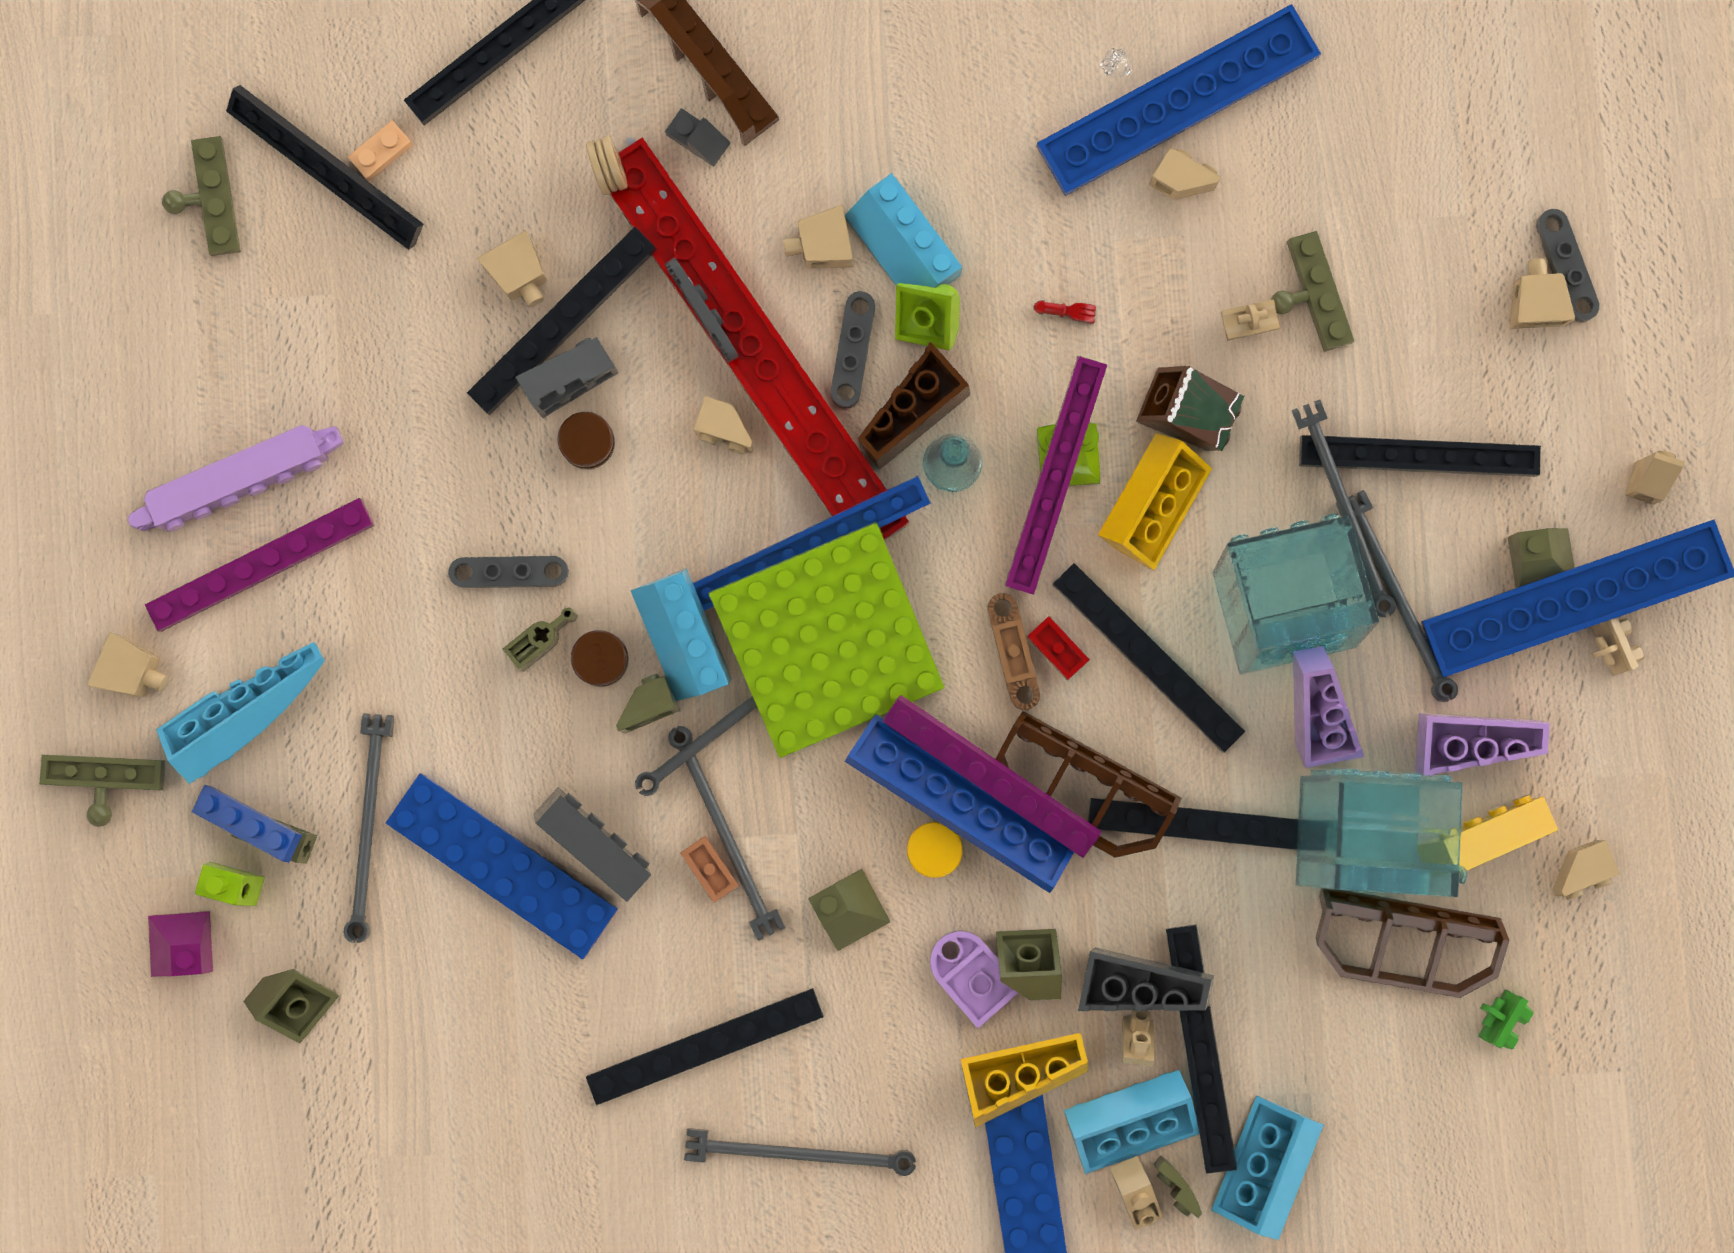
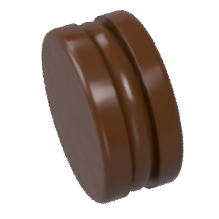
[557,412,615,469]
[571,630,629,687]

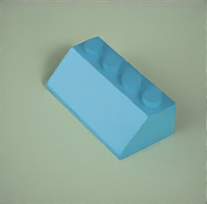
[845,173,962,288]
[631,568,732,701]
[1064,1070,1200,1174]
[1211,1096,1324,1240]

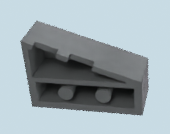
[515,337,618,418]

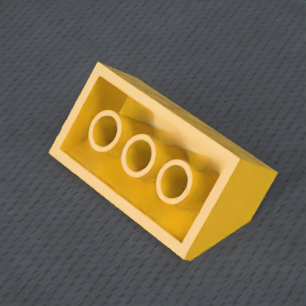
[1098,433,1212,570]

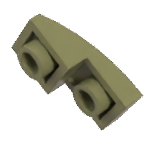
[1154,1155,1202,1218]

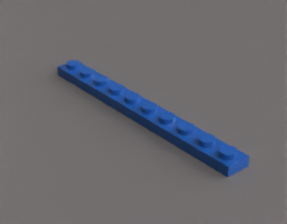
[693,475,931,611]

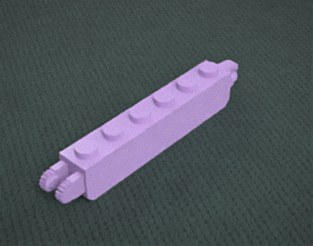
[127,425,344,532]

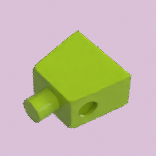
[195,862,265,906]

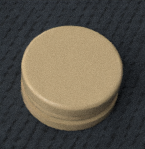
[586,135,627,195]

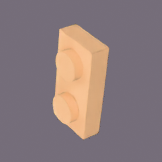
[348,120,413,182]

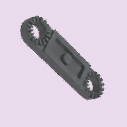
[1536,209,1599,323]
[664,257,739,363]
[831,291,875,408]
[448,556,569,588]

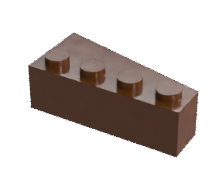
[858,342,970,470]

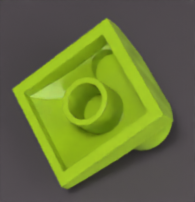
[895,283,960,351]
[1037,423,1100,486]

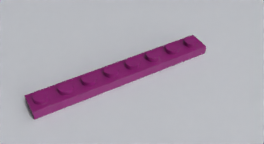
[1005,355,1107,595]
[145,498,375,632]
[883,695,1102,858]

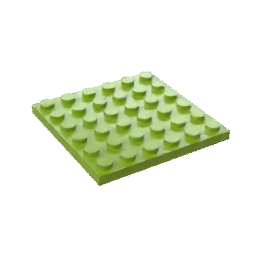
[708,522,945,758]

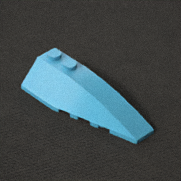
[156,642,325,784]

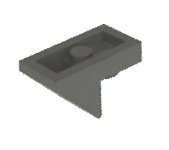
[665,108,730,167]

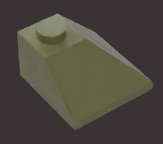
[1508,528,1575,588]
[616,674,680,734]
[808,869,891,951]
[996,929,1062,1000]
[243,969,339,1043]

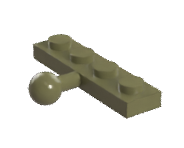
[162,136,241,256]
[1271,231,1354,352]
[39,754,165,827]

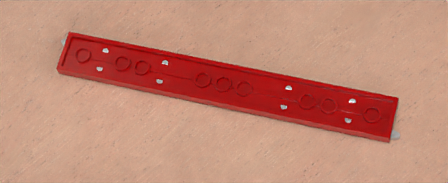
[609,137,910,540]

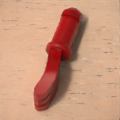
[1033,300,1096,324]

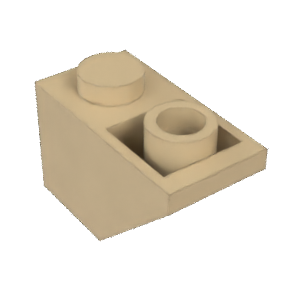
[1149,147,1221,200]
[694,396,754,454]
[1625,450,1685,505]
[1553,840,1620,900]
[1110,1156,1163,1230]

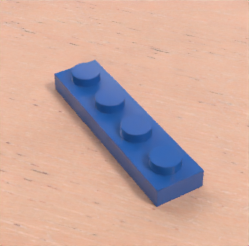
[192,785,302,863]

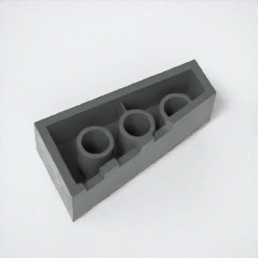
[534,787,651,902]
[1078,947,1215,1011]

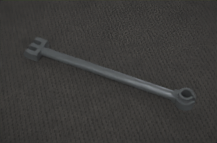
[1291,399,1396,617]
[1336,490,1458,702]
[635,696,757,796]
[343,713,394,943]
[668,726,785,941]
[684,1128,916,1176]

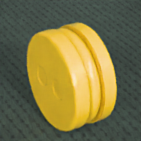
[907,822,963,878]

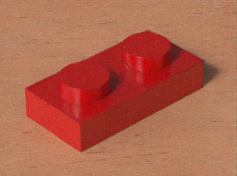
[1027,616,1090,681]

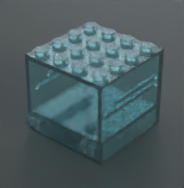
[1212,514,1379,675]
[1296,769,1468,897]

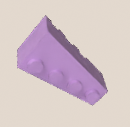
[1293,646,1364,768]
[1415,713,1550,777]

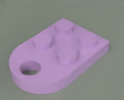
[930,931,1018,1028]

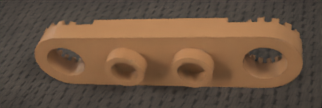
[987,593,1040,710]

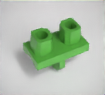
[1478,990,1534,1050]

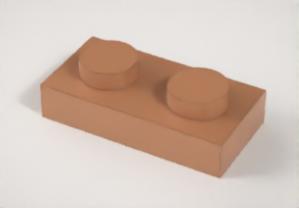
[680,836,740,903]

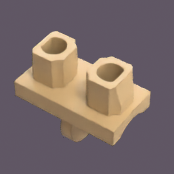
[1220,299,1281,341]
[1591,618,1645,676]
[1122,1010,1154,1067]

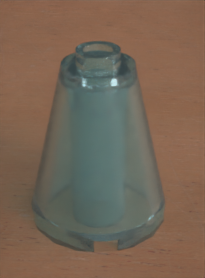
[923,433,982,492]

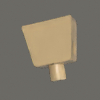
[783,205,854,268]
[477,230,547,308]
[1510,258,1575,329]
[87,632,169,697]

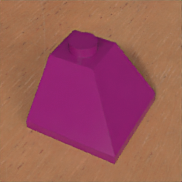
[148,911,213,977]

